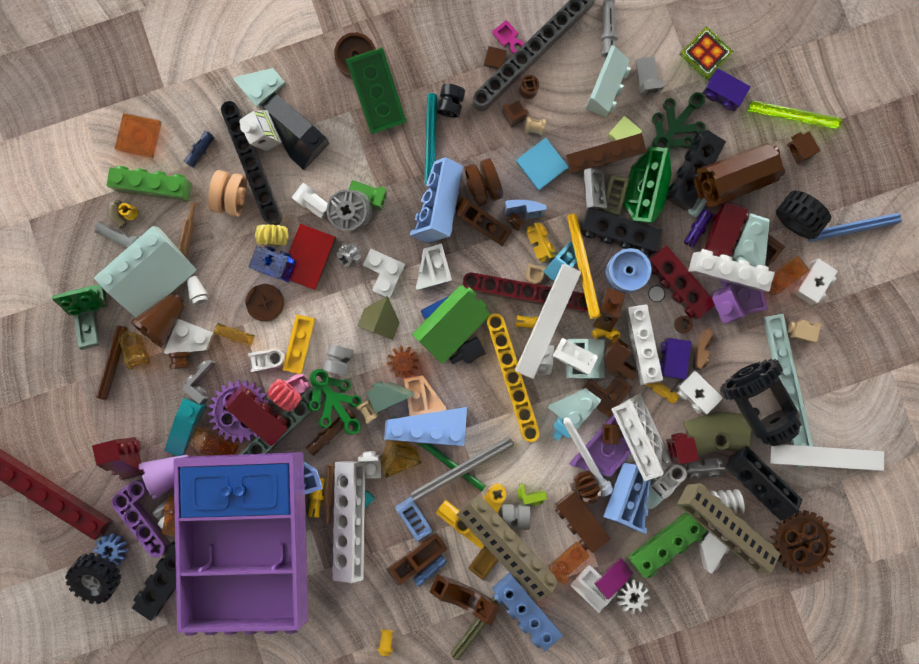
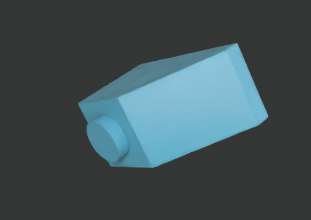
[543,241,577,281]

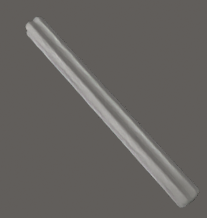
[411,437,514,502]

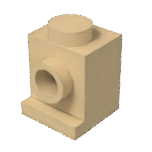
[787,320,821,343]

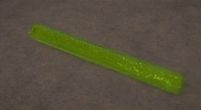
[748,100,842,129]

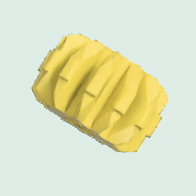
[255,225,288,246]

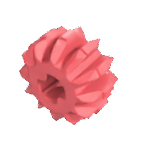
[267,379,302,411]

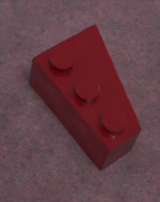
[704,201,749,257]
[226,384,288,447]
[92,437,144,480]

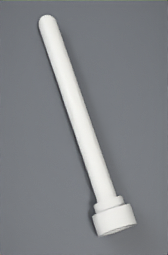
[563,418,614,497]

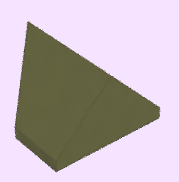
[357,296,400,340]

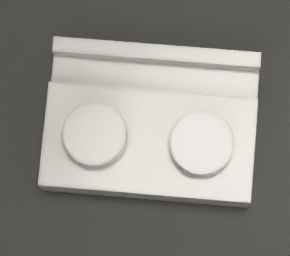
[570,564,618,613]

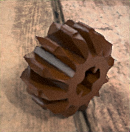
[573,471,602,505]

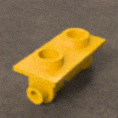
[526,223,555,263]

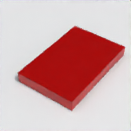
[279,223,336,290]

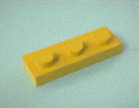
[282,314,316,374]

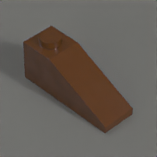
[455,197,512,246]

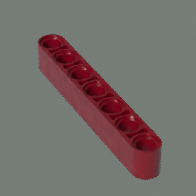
[463,272,588,312]

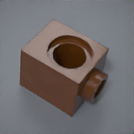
[787,131,820,164]

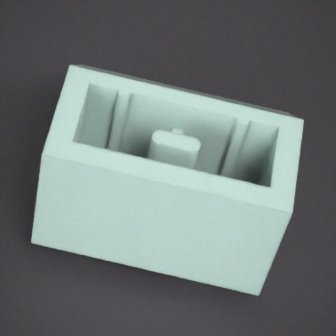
[566,339,605,379]

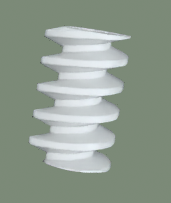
[710,489,745,514]

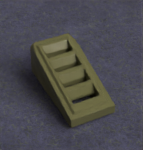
[601,174,630,216]

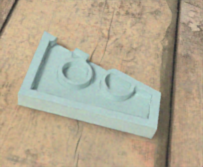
[731,213,769,267]

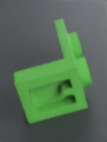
[348,180,388,211]

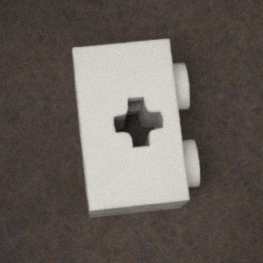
[792,259,838,305]
[675,371,723,414]

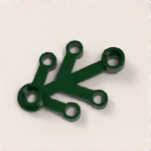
[652,92,705,149]

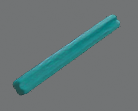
[424,93,437,186]

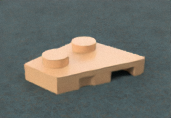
[404,375,447,416]

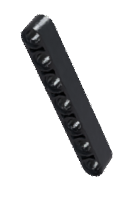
[221,101,282,225]

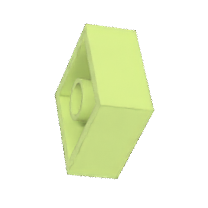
[607,116,642,141]

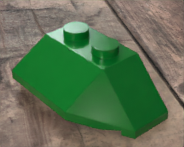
[623,147,672,223]

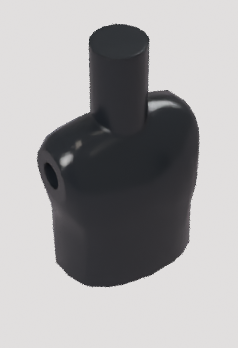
[449,337,486,364]

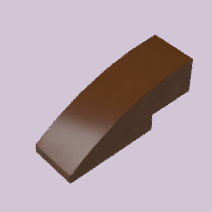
[386,533,448,585]

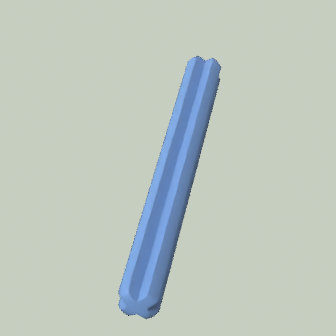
[808,213,902,242]

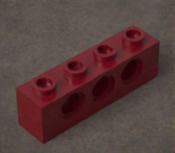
[649,245,715,320]

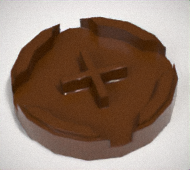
[245,284,284,322]

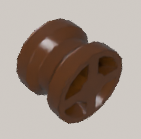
[169,352,189,369]

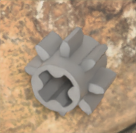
[336,244,362,268]

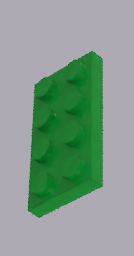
[345,47,407,134]

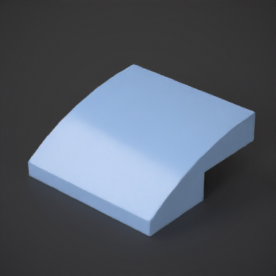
[504,200,547,220]

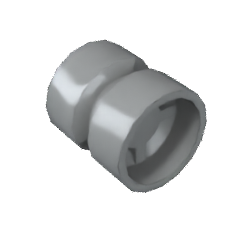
[322,343,354,376]
[502,504,530,530]

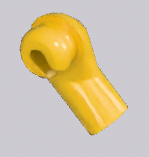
[591,328,621,340]

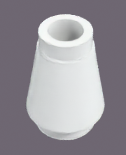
[186,276,209,306]

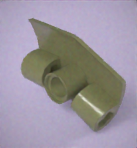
[683,412,751,457]

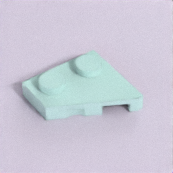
[233,68,286,108]
[547,388,601,430]

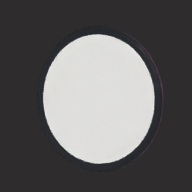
[648,285,665,302]

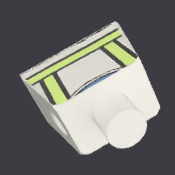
[239,110,282,151]

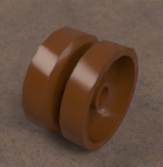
[334,32,376,80]
[464,158,504,207]

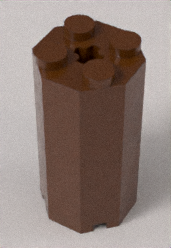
[694,144,785,207]

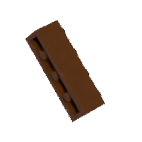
[566,133,647,175]

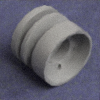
[326,190,373,231]

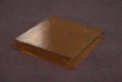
[115,113,162,158]

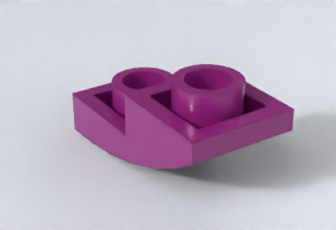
[594,558,633,599]

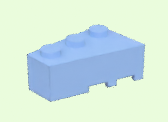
[603,462,651,534]

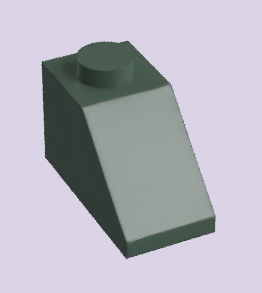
[366,381,415,413]

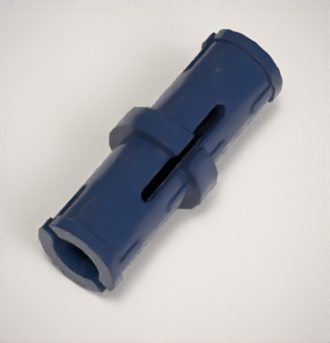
[183,130,215,168]

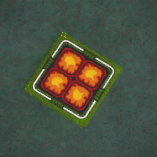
[679,26,734,80]

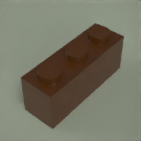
[555,490,611,553]

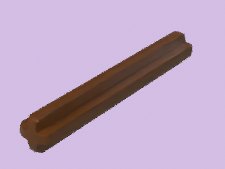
[96,325,127,400]

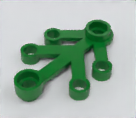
[307,369,362,435]

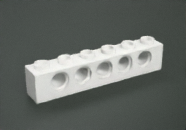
[332,461,365,583]

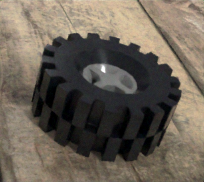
[65,553,121,604]

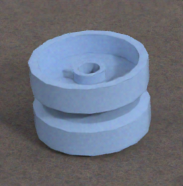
[605,248,652,294]

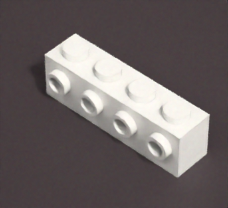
[688,249,775,292]

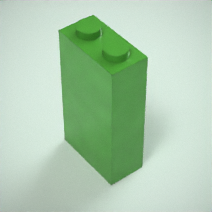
[412,285,491,364]

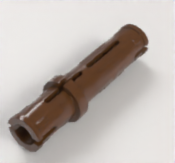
[305,408,356,456]

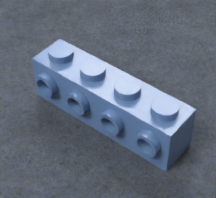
[492,572,563,651]

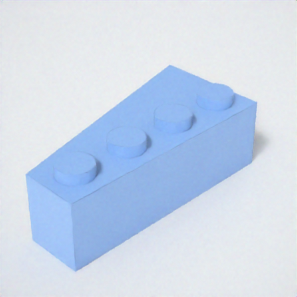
[409,157,463,243]
[384,407,467,446]

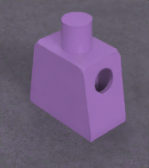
[712,284,747,324]

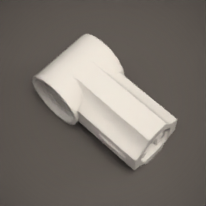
[291,183,328,219]

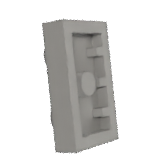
[584,168,607,210]

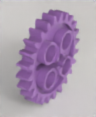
[208,380,272,443]

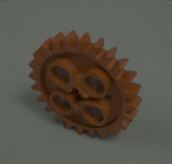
[770,510,836,574]

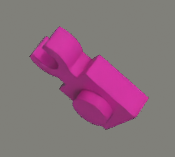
[492,19,524,55]

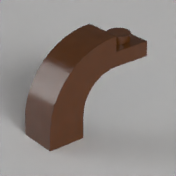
[430,574,500,625]

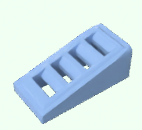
[396,497,433,542]

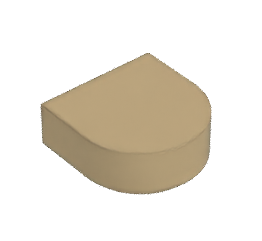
[525,263,546,284]

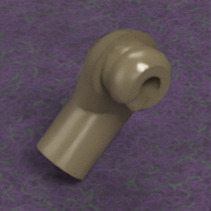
[109,199,127,229]

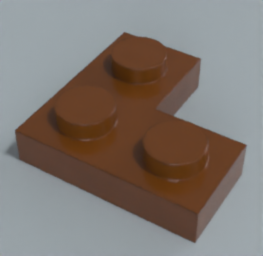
[581,375,633,418]

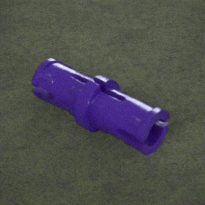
[683,209,714,248]

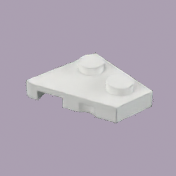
[416,244,452,291]
[164,319,215,354]

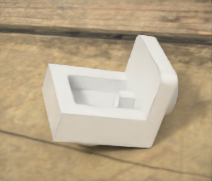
[536,345,554,375]

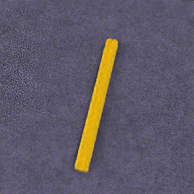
[567,213,601,319]

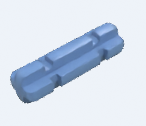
[413,555,447,587]

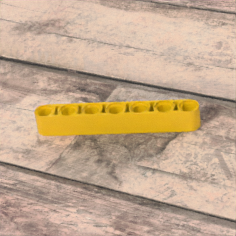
[487,314,539,442]

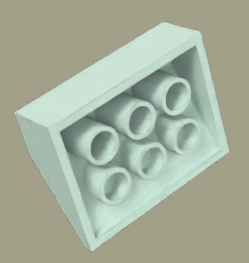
[94,226,197,317]

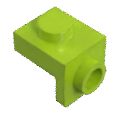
[516,483,547,506]

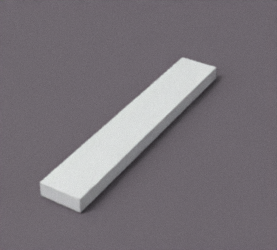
[515,264,581,379]
[770,445,884,471]

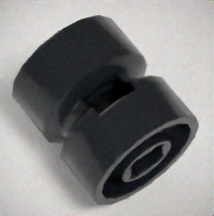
[436,84,466,118]

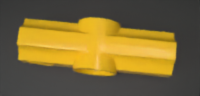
[435,499,485,549]

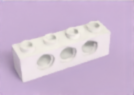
[624,304,663,386]

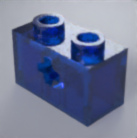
[248,245,297,283]

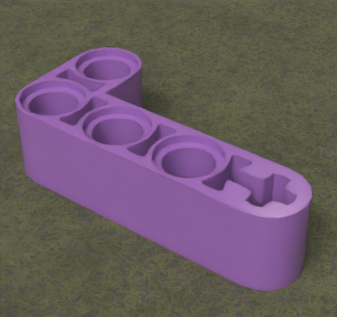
[111,479,170,558]

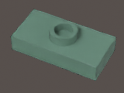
[74,311,100,350]

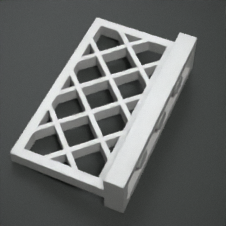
[612,393,673,481]

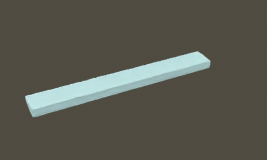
[763,314,813,468]

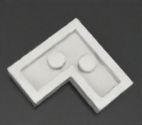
[363,249,405,299]

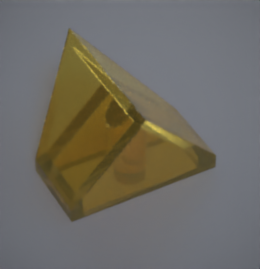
[381,440,422,478]

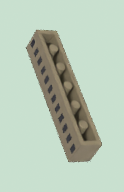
[677,483,780,574]
[456,494,559,602]

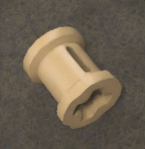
[524,117,546,136]
[356,400,381,424]

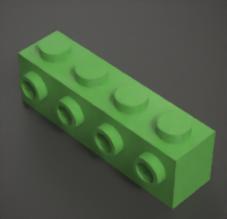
[106,165,192,202]
[627,512,707,579]

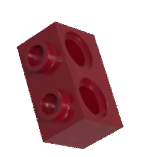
[666,433,699,464]

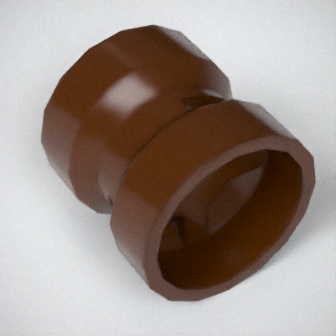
[519,75,539,99]

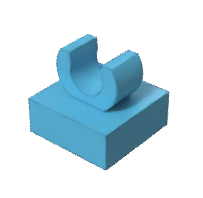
[552,417,570,441]

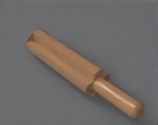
[177,202,197,258]
[323,464,335,524]

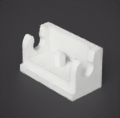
[552,338,598,375]

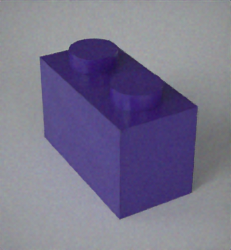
[702,68,751,111]
[659,338,692,380]

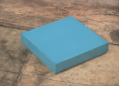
[516,138,569,191]

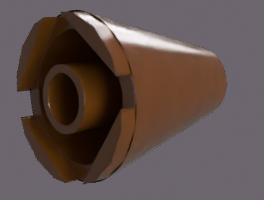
[131,294,185,347]

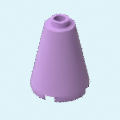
[139,454,189,500]

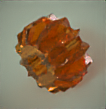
[387,346,420,378]

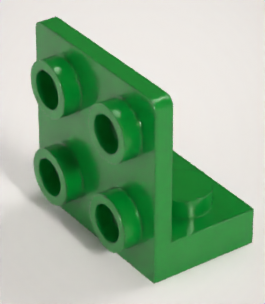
[52,284,107,315]

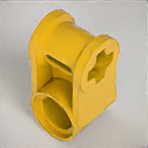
[483,483,506,513]

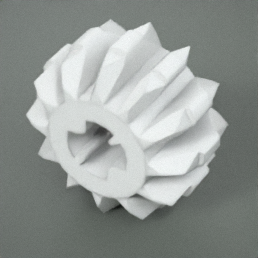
[616,579,650,614]

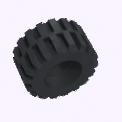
[776,190,831,239]

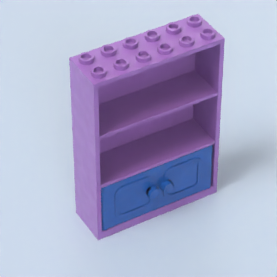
[174,452,309,636]

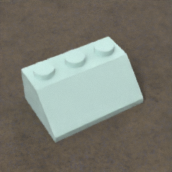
[586,45,630,117]

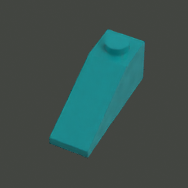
[164,398,207,456]

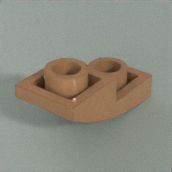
[693,328,714,370]

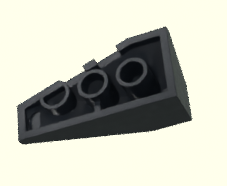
[262,92,330,170]

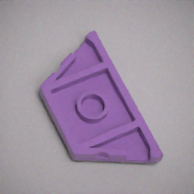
[569,414,631,477]

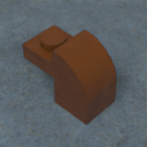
[604,336,638,381]

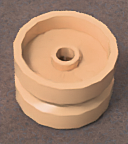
[208,170,248,217]

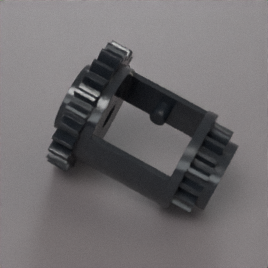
[720,358,802,446]

